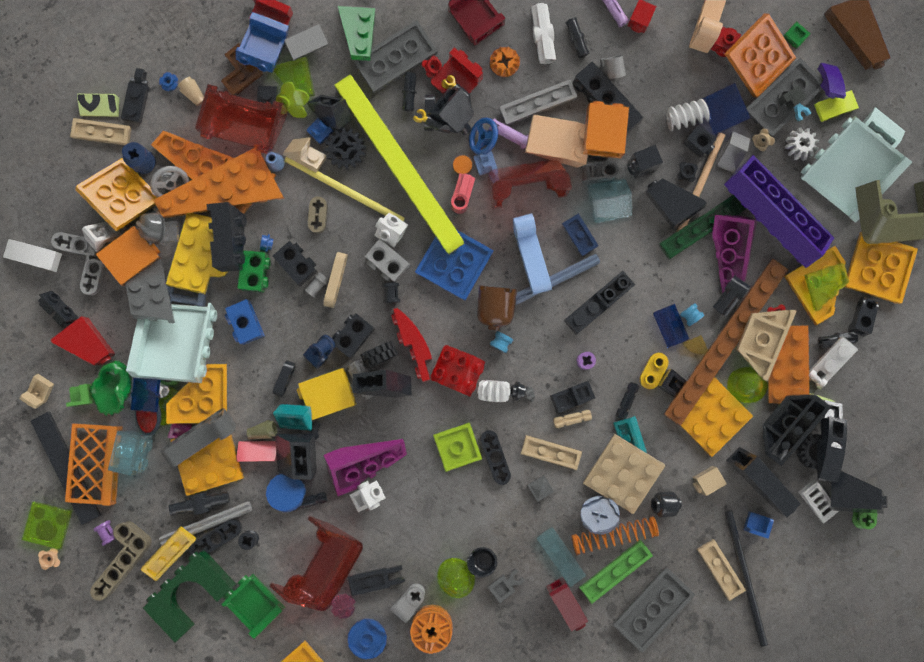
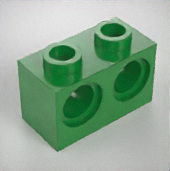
[238,250,271,293]

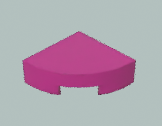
[167,423,192,438]

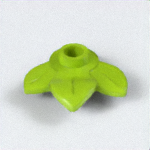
[275,82,309,118]

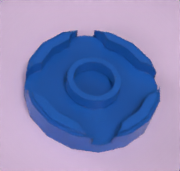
[266,474,306,512]
[348,619,387,659]

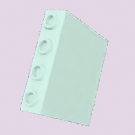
[801,116,912,223]
[126,303,217,383]

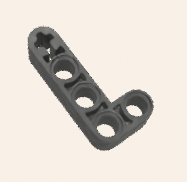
[160,408,236,468]

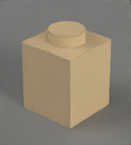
[692,466,726,496]

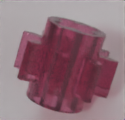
[330,593,355,619]

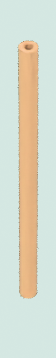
[676,133,726,232]

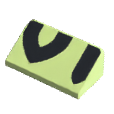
[77,93,120,117]

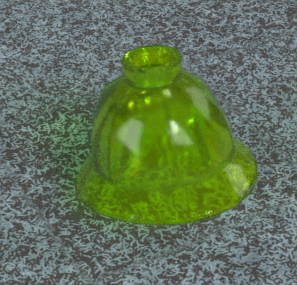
[727,367,768,403]
[437,558,475,598]

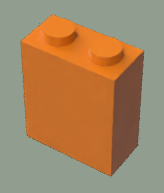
[582,101,629,158]
[96,226,161,286]

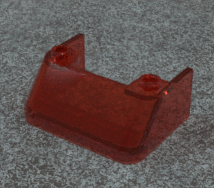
[269,516,363,611]

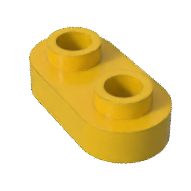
[639,353,669,389]

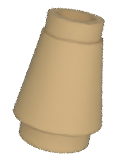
[178,77,206,106]

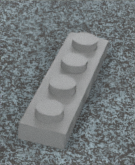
[499,79,577,126]

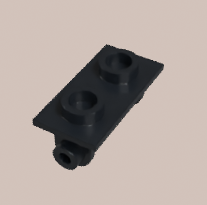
[38,291,79,328]

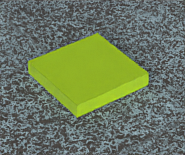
[433,422,482,472]

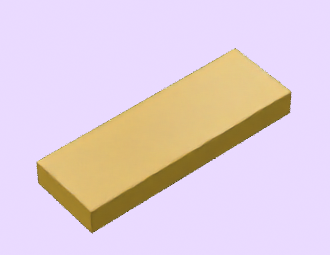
[141,526,196,581]

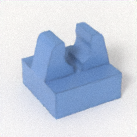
[473,151,497,176]

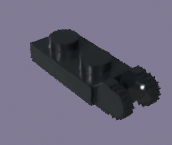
[348,565,405,596]

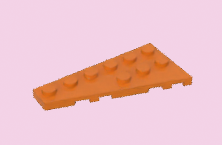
[151,130,276,214]
[154,147,285,218]

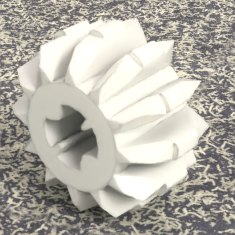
[785,128,819,161]
[477,380,510,402]

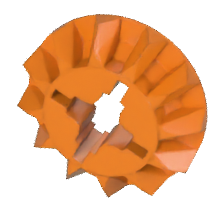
[490,46,520,77]

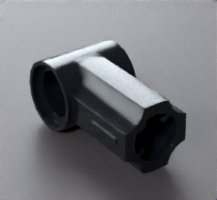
[713,275,751,316]

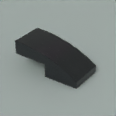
[550,381,595,414]

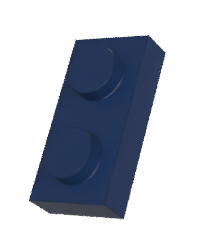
[561,213,599,257]

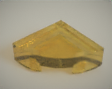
[683,335,708,354]

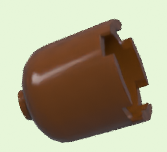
[477,285,517,331]

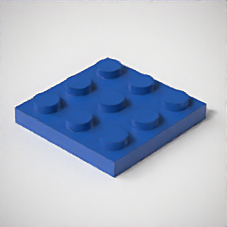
[415,229,494,301]

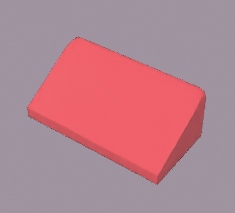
[237,441,277,462]

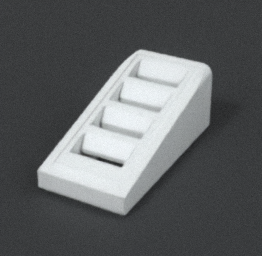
[798,480,839,523]

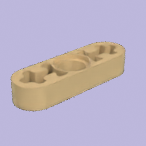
[324,252,348,308]

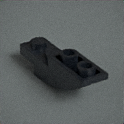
[564,271,635,335]
[817,400,847,483]

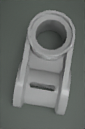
[600,54,626,79]
[390,583,425,623]

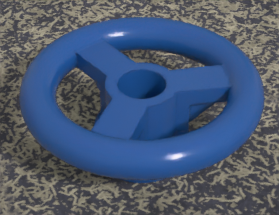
[469,117,498,155]

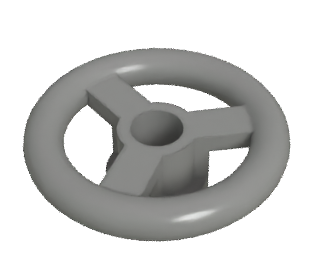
[150,166,189,198]

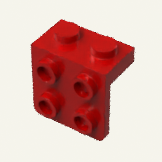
[431,47,483,94]
[430,345,485,397]

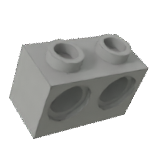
[365,239,410,283]

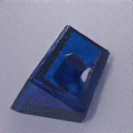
[653,304,690,348]

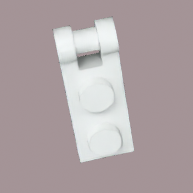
[809,336,858,389]

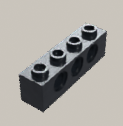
[573,61,644,134]

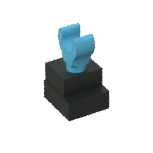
[777,85,811,121]

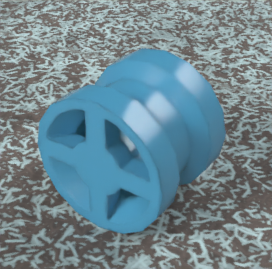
[680,303,704,326]
[489,331,513,353]

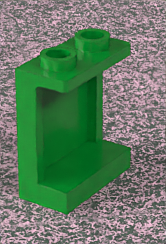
[221,574,285,639]

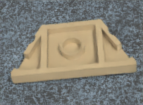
[736,310,796,381]

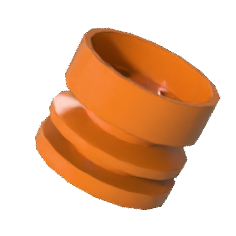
[410,604,453,654]

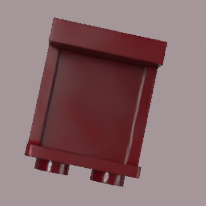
[448,0,506,46]

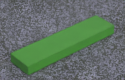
[579,540,653,604]

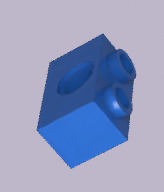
[225,299,265,345]

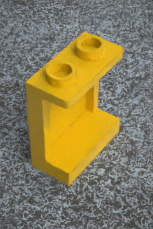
[297,368,357,420]

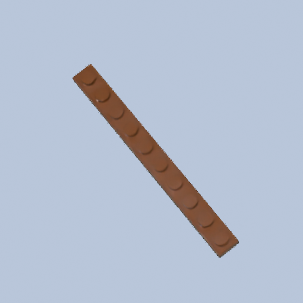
[663,259,788,426]

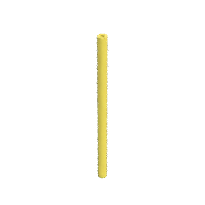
[285,157,405,222]

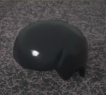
[467,547,498,578]

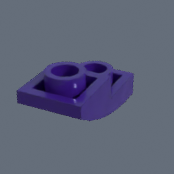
[817,63,846,99]

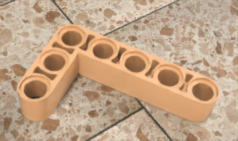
[689,0,726,53]

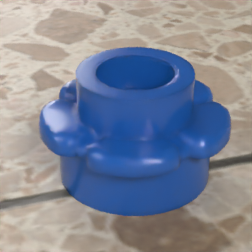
[159,72,178,91]
[259,234,273,253]

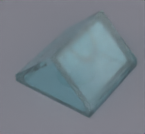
[587,179,632,223]

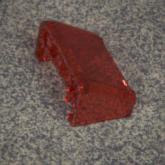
[195,84,288,154]
[488,160,572,209]

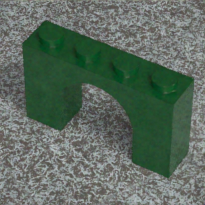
[143,550,236,643]

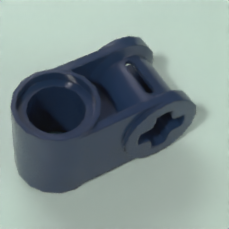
[303,335,335,369]

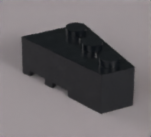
[206,202,247,272]

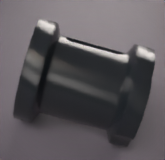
[382,283,401,304]
[238,530,259,550]

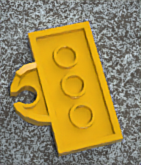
[166,213,228,294]

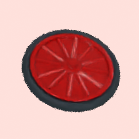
[135,394,161,436]

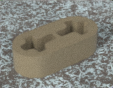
[308,196,328,234]

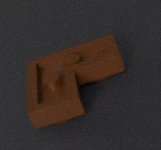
[221,43,264,97]

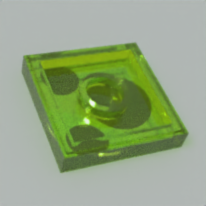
[22,501,72,550]

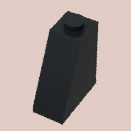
[646,178,707,230]
[353,370,412,398]
[831,471,888,514]

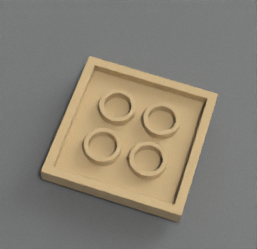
[583,434,665,514]

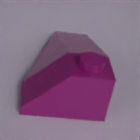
[712,215,757,294]
[323,439,407,496]

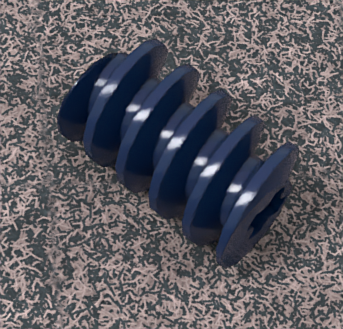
[122,142,156,174]

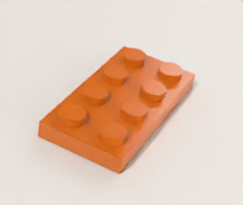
[768,326,809,403]

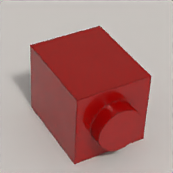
[627,0,657,33]

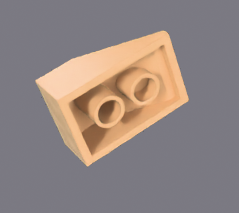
[525,115,588,168]

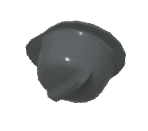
[136,208,165,244]

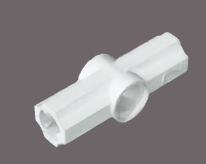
[531,3,556,64]

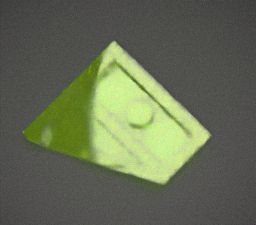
[273,57,315,97]
[805,263,849,311]

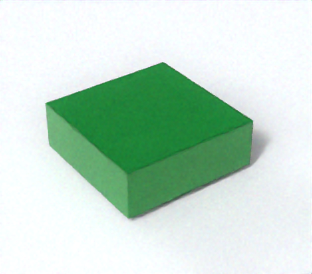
[783,21,811,49]

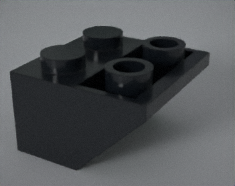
[275,434,317,480]

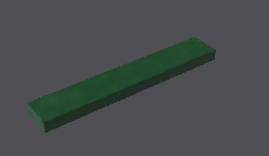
[658,195,747,260]

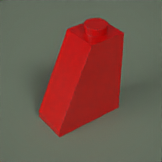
[51,316,115,366]

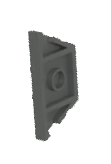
[125,259,175,324]

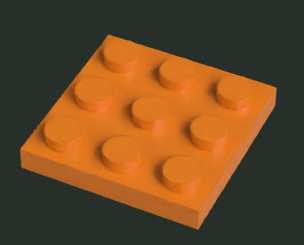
[725,13,796,98]

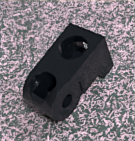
[848,297,879,337]

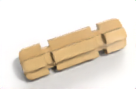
[554,410,592,428]

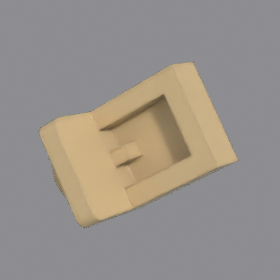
[20,374,54,409]

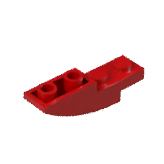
[391,308,432,382]

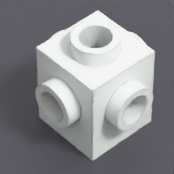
[374,213,408,248]
[350,481,385,512]

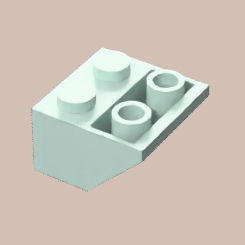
[863,107,905,148]

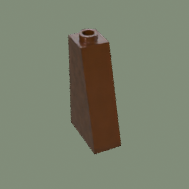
[824,0,891,70]

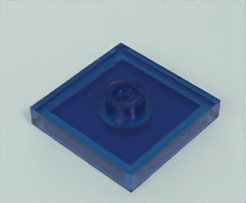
[702,83,751,135]

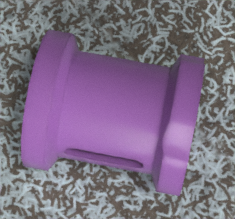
[576,352,596,370]
[93,520,116,546]

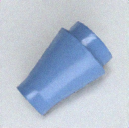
[266,152,285,172]

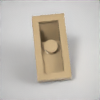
[283,138,326,173]

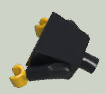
[413,75,474,135]

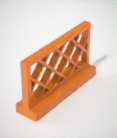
[65,423,123,506]

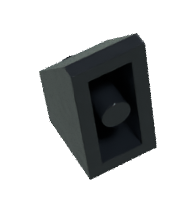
[307,94,352,129]

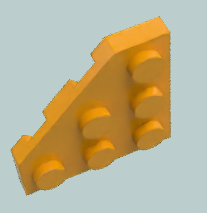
[784,246,845,325]
[166,364,227,424]

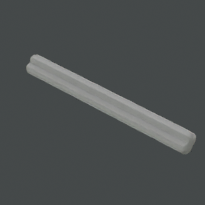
[159,501,252,546]

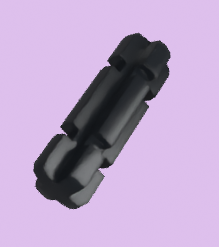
[616,382,640,419]
[292,492,328,512]

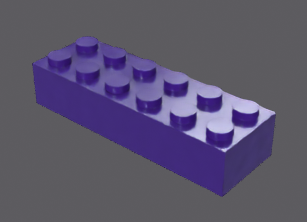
[724,155,834,268]

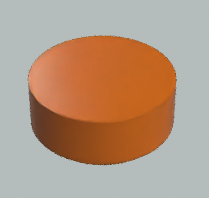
[453,155,472,175]

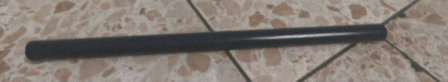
[725,510,768,647]

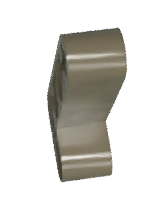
[90,521,152,601]

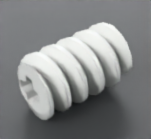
[666,99,709,132]

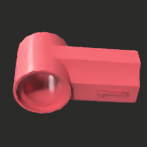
[451,173,476,214]

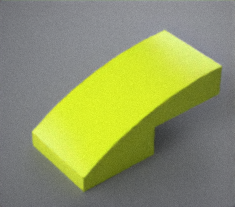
[814,90,859,122]

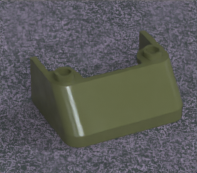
[855,180,924,244]

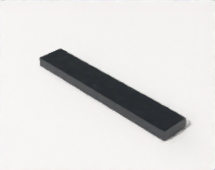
[30,412,101,525]

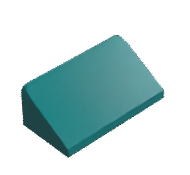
[273,404,312,431]
[613,416,647,453]

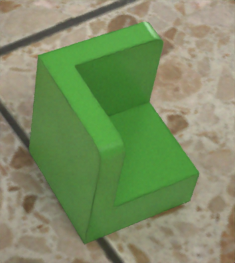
[66,384,95,407]

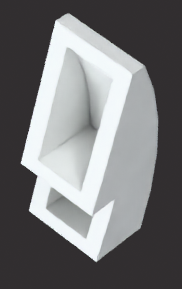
[3,239,62,272]

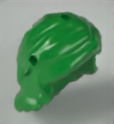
[90,361,132,416]

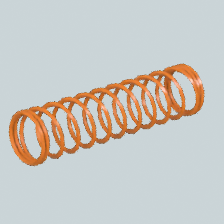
[572,516,659,556]

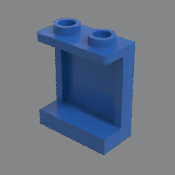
[236,12,289,73]

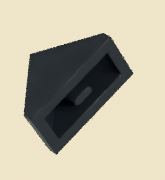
[657,369,686,398]

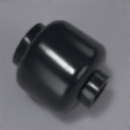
[651,491,682,518]

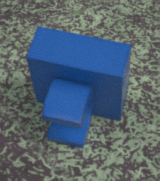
[306,118,334,145]

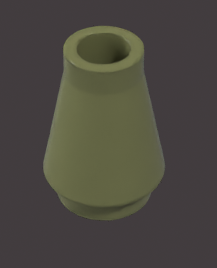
[247,420,278,439]

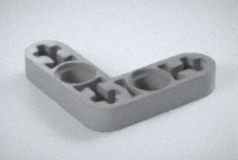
[51,232,107,296]

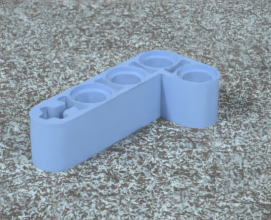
[513,213,552,295]

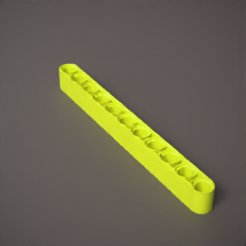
[334,75,465,254]

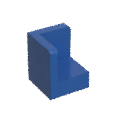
[743,511,774,539]

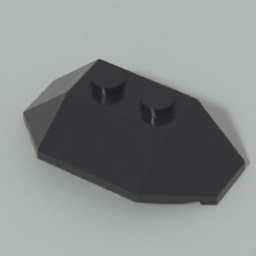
[762,394,832,466]

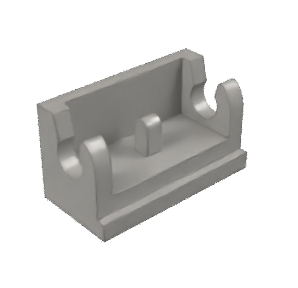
[284,24,328,60]

